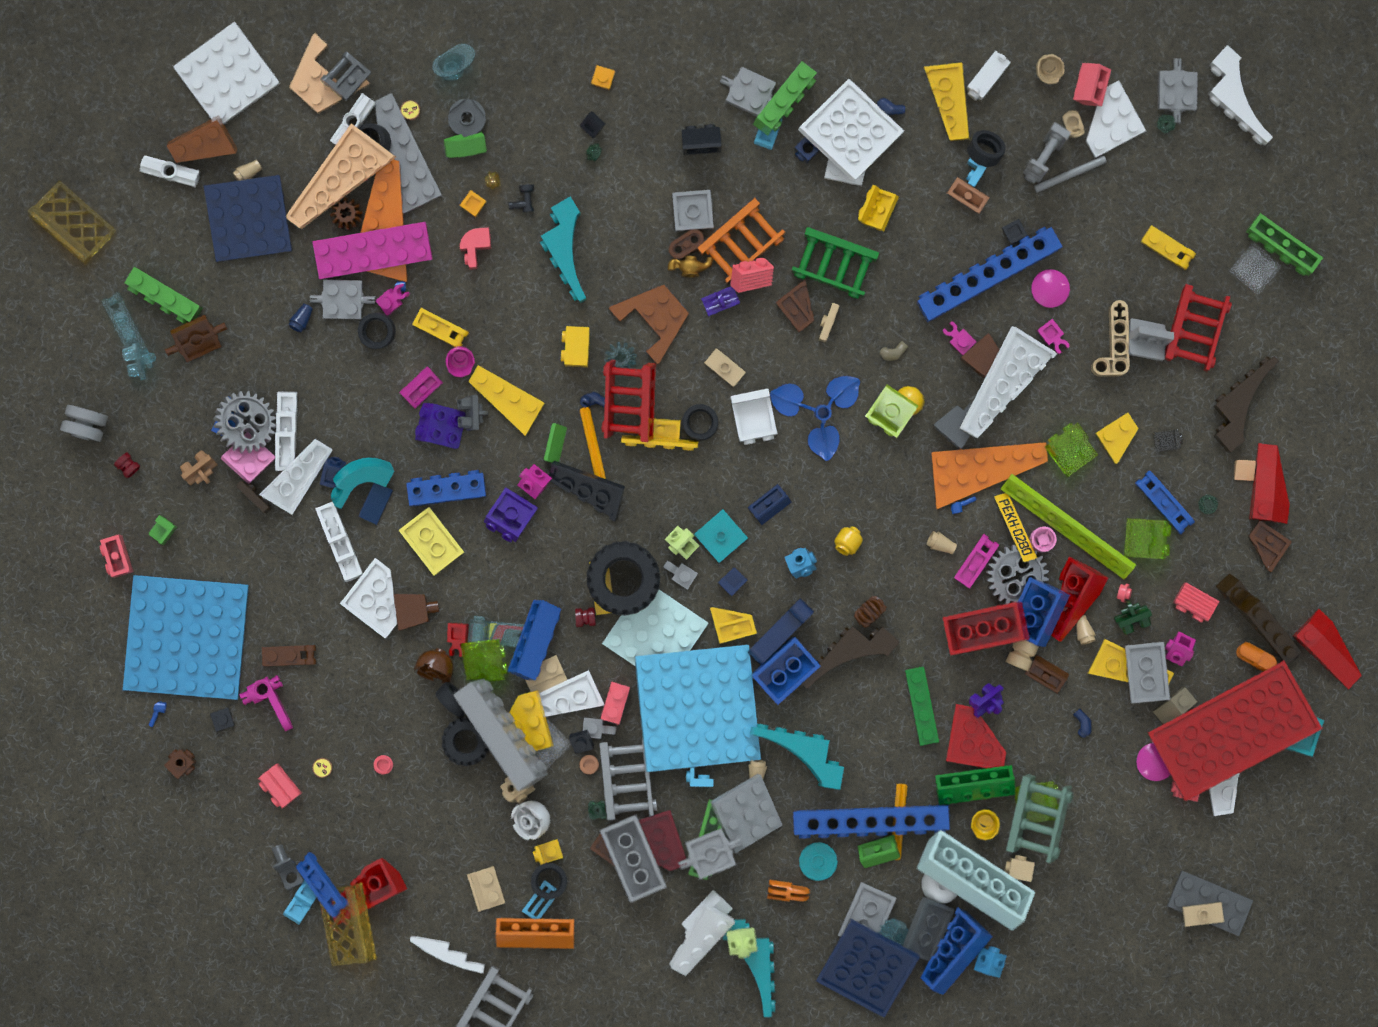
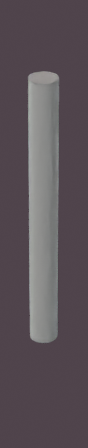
[1034,156,1107,193]

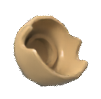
[1036,54,1065,84]

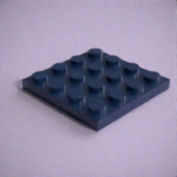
[204,175,292,262]
[816,919,920,1017]

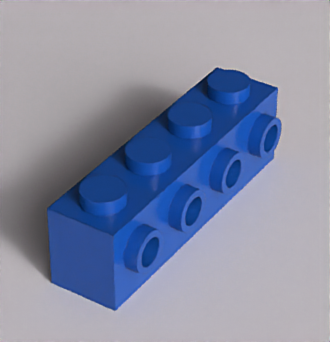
[407,470,487,507]
[508,600,561,681]

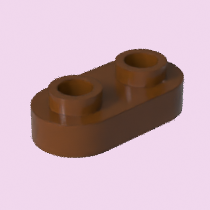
[669,229,704,260]

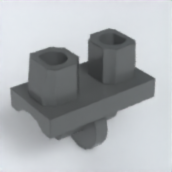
[457,395,488,431]

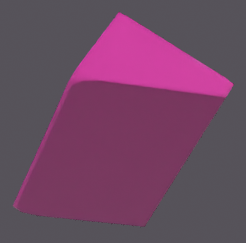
[400,366,443,408]

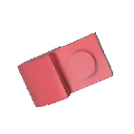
[460,227,491,269]

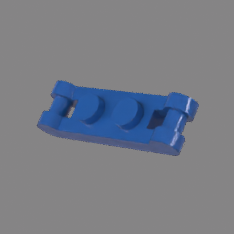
[1135,470,1195,535]
[296,852,348,918]

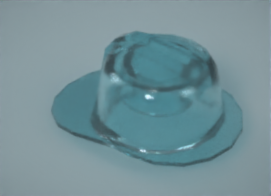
[432,44,475,81]

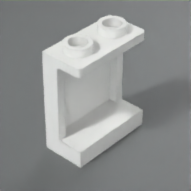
[731,389,778,445]

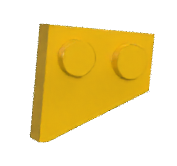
[1095,413,1139,464]
[710,607,757,644]

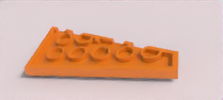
[361,160,408,282]
[931,442,1048,510]

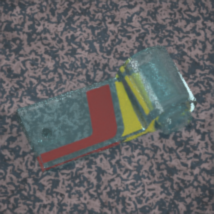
[467,616,524,647]

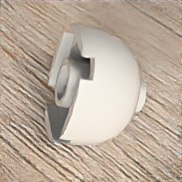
[511,800,550,840]
[922,874,957,904]

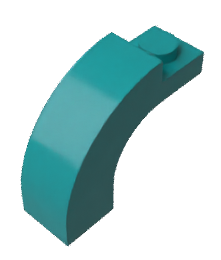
[331,458,394,509]

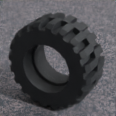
[586,541,660,616]

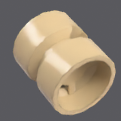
[1005,641,1039,671]

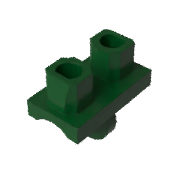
[1114,600,1152,635]

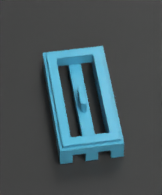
[522,880,557,919]

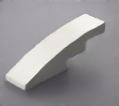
[275,391,297,471]
[315,502,363,582]
[410,936,485,973]

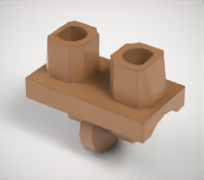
[180,451,218,486]

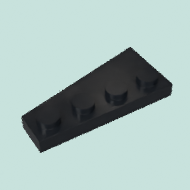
[549,460,625,522]

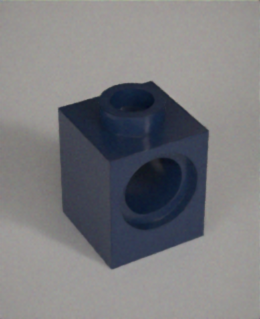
[794,137,820,163]

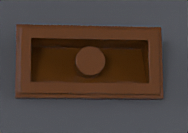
[1025,654,1069,694]

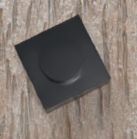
[580,111,605,139]
[1001,219,1028,245]
[210,707,235,732]
[569,730,594,754]

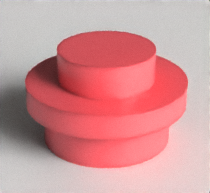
[1117,583,1132,603]
[374,755,393,774]

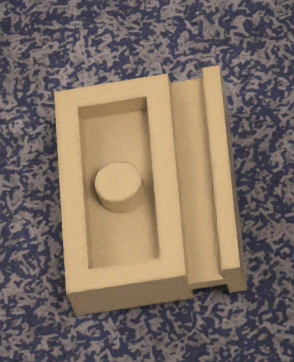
[526,655,568,693]
[467,866,506,912]

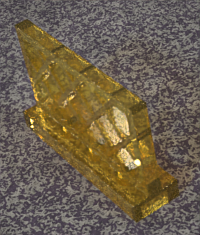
[27,180,116,266]
[319,883,377,966]

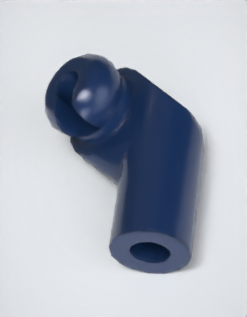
[877,98,905,115]
[580,392,605,408]
[1073,708,1092,738]

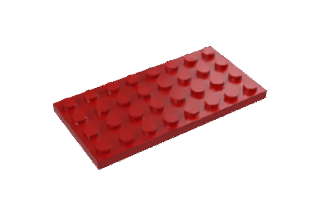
[1147,661,1322,802]

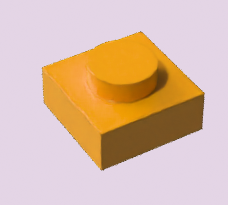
[591,65,615,90]
[460,190,486,217]

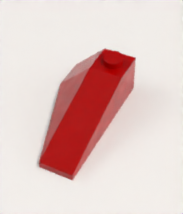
[1249,443,1290,524]

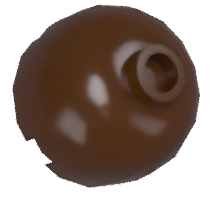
[414,648,454,684]

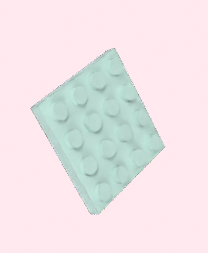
[602,590,708,666]

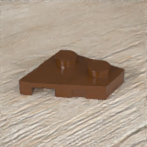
[775,280,814,333]
[1248,520,1292,573]

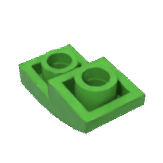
[444,132,487,157]

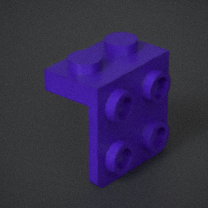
[415,403,466,449]

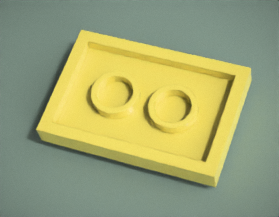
[399,507,465,576]

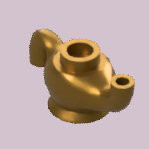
[668,256,713,278]

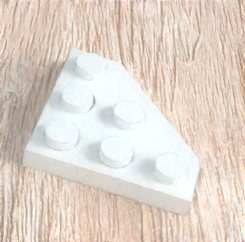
[1086,81,1146,158]
[340,558,397,639]

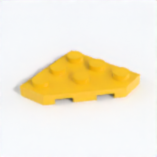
[509,690,553,751]

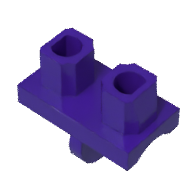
[701,286,740,317]
[969,683,1004,718]

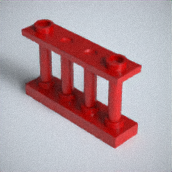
[1164,284,1232,372]
[601,360,656,442]

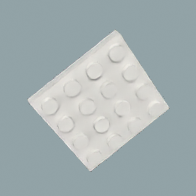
[173,22,280,124]
[798,79,904,182]

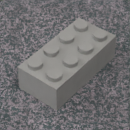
[600,815,667,902]

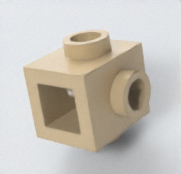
[500,777,535,803]

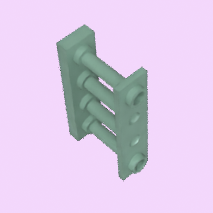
[1006,774,1073,863]

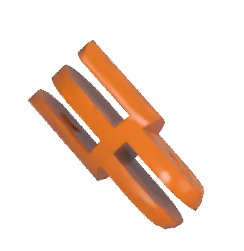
[1236,642,1277,672]
[767,880,810,902]

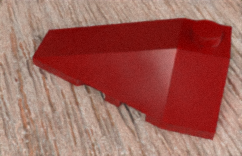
[1051,557,1108,642]
[1292,609,1362,690]
[332,858,407,926]

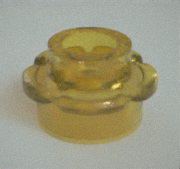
[485,171,500,190]

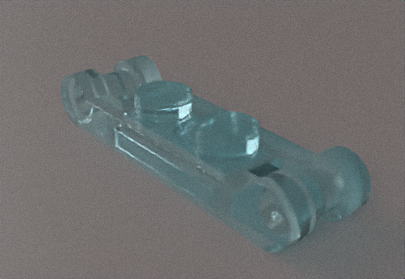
[101,292,149,361]

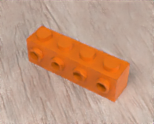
[496,918,574,949]

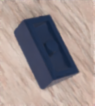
[358,483,393,525]
[748,484,792,525]

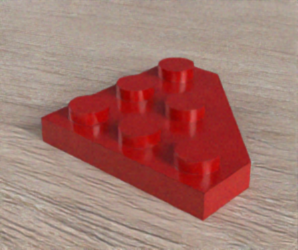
[946,704,1006,768]

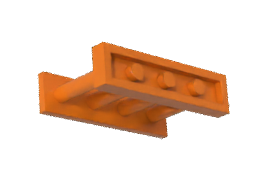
[697,198,785,284]

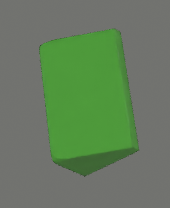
[544,423,567,463]
[858,835,900,868]

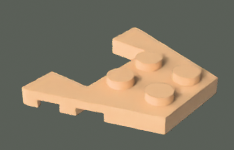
[290,33,370,113]

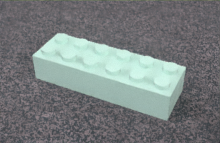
[917,830,1035,930]

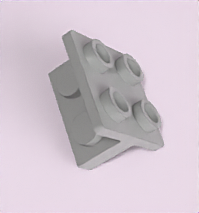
[1129,318,1174,361]

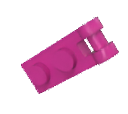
[954,534,1000,589]

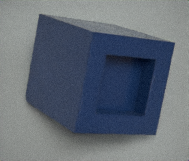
[718,568,748,596]

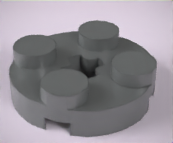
[448,99,486,137]

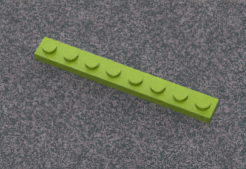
[1001,474,1136,580]

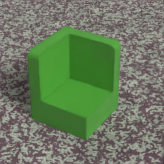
[149,515,177,546]

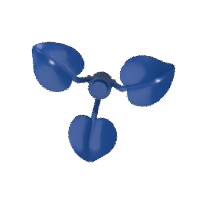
[770,376,860,461]

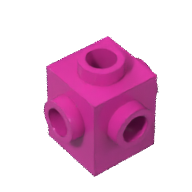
[518,464,552,499]
[1165,631,1196,666]

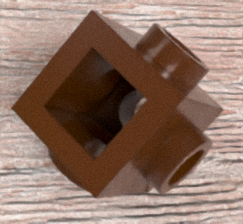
[164,749,196,779]

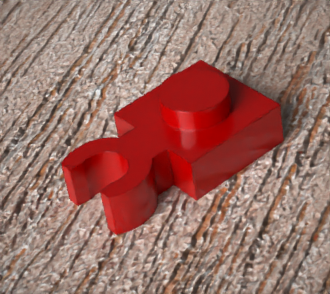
[447,622,469,657]

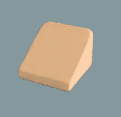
[1234,460,1256,481]

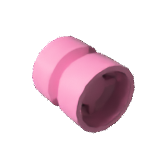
[1029,527,1057,553]

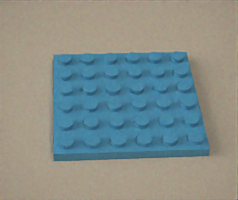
[123,575,249,700]

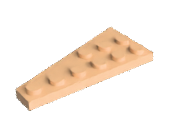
[286,124,396,229]

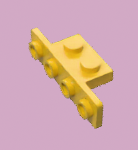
[621,419,698,450]

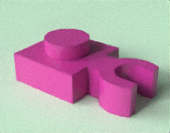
[376,283,410,316]
[1037,319,1070,354]
[942,321,976,356]

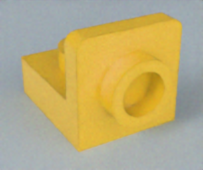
[533,839,563,865]

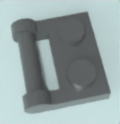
[320,51,371,101]

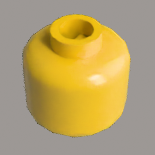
[834,526,863,556]

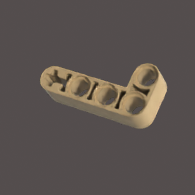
[1091,300,1130,377]

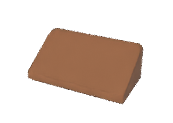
[947,177,990,214]

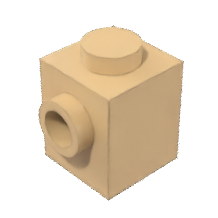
[1004,855,1035,882]

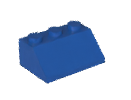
[1018,577,1070,647]
[751,636,820,705]

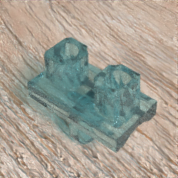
[122,341,156,380]

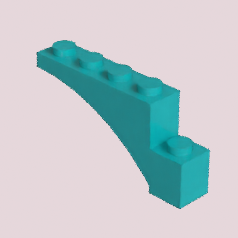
[540,196,587,303]
[750,724,844,790]
[723,919,775,1017]

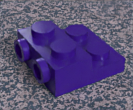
[484,487,538,542]

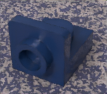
[320,457,346,488]

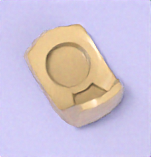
[1062,111,1085,138]

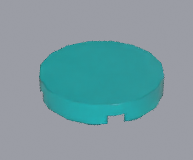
[799,842,837,881]

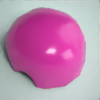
[445,346,475,378]

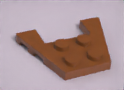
[609,285,689,365]

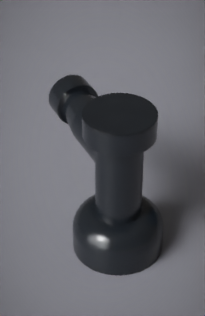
[508,184,534,212]

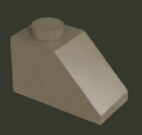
[1153,687,1197,725]

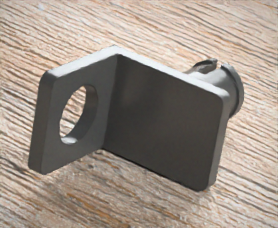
[271,844,304,890]

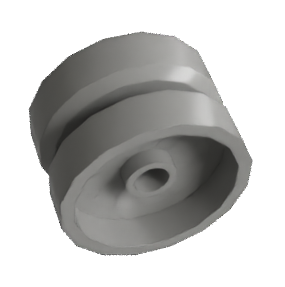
[60,404,108,442]

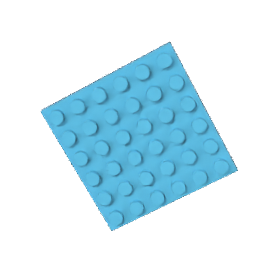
[634,645,761,772]

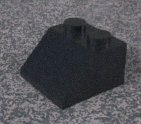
[682,124,722,155]

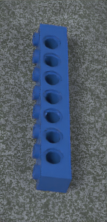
[917,227,1063,323]
[793,805,950,838]

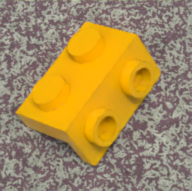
[858,185,899,232]

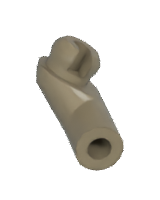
[880,341,908,361]

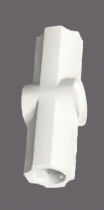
[330,94,376,145]
[140,155,200,187]

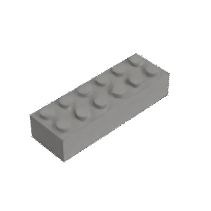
[454,679,548,791]

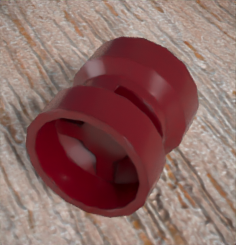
[114,452,141,479]
[575,607,596,627]

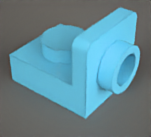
[966,158,986,188]
[686,767,713,787]

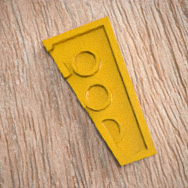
[924,63,969,141]
[469,365,545,436]
[1088,639,1174,685]

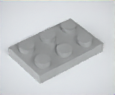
[1125,642,1170,703]
[838,882,896,937]

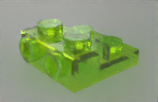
[1045,423,1098,477]
[1124,518,1171,560]
[461,639,508,682]

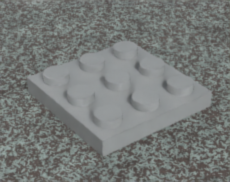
[710,774,782,853]

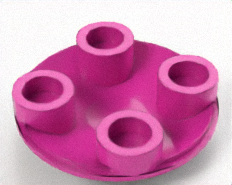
[1032,270,1070,308]
[1136,743,1170,781]

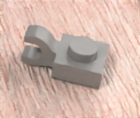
[663,561,698,590]
[583,718,616,739]

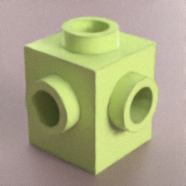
[665,526,699,560]
[727,928,757,958]

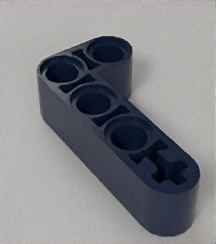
[748,598,814,665]

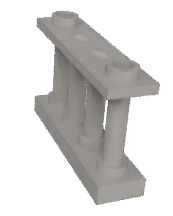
[1023,122,1071,183]
[600,738,657,820]
[456,965,533,1027]

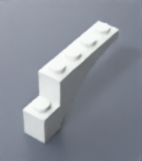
[1208,45,1273,145]

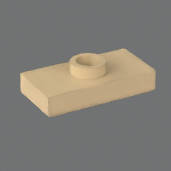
[819,303,839,342]
[704,348,746,387]
[1182,902,1224,927]

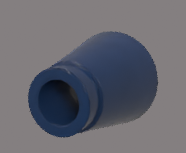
[288,303,313,333]

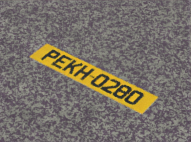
[994,493,1037,562]

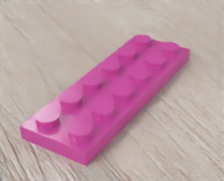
[312,222,433,279]

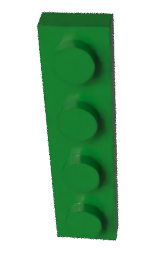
[905,666,939,746]

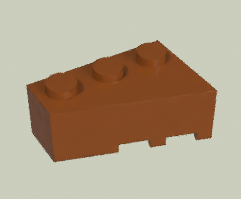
[167,116,237,163]

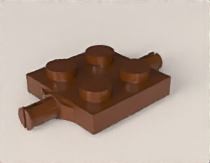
[165,315,227,362]

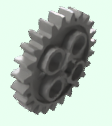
[213,391,276,453]
[986,545,1049,604]

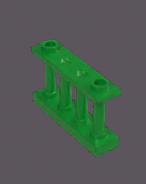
[791,227,879,299]

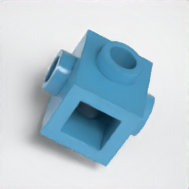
[785,548,817,578]
[974,946,1007,978]

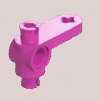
[239,675,293,731]

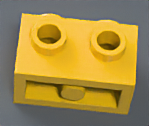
[561,326,590,367]

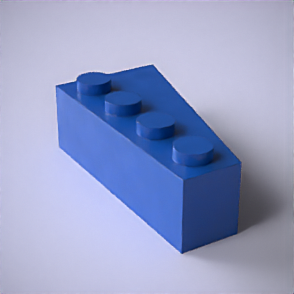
[921,907,993,995]

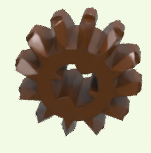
[330,197,363,230]
[854,596,886,628]

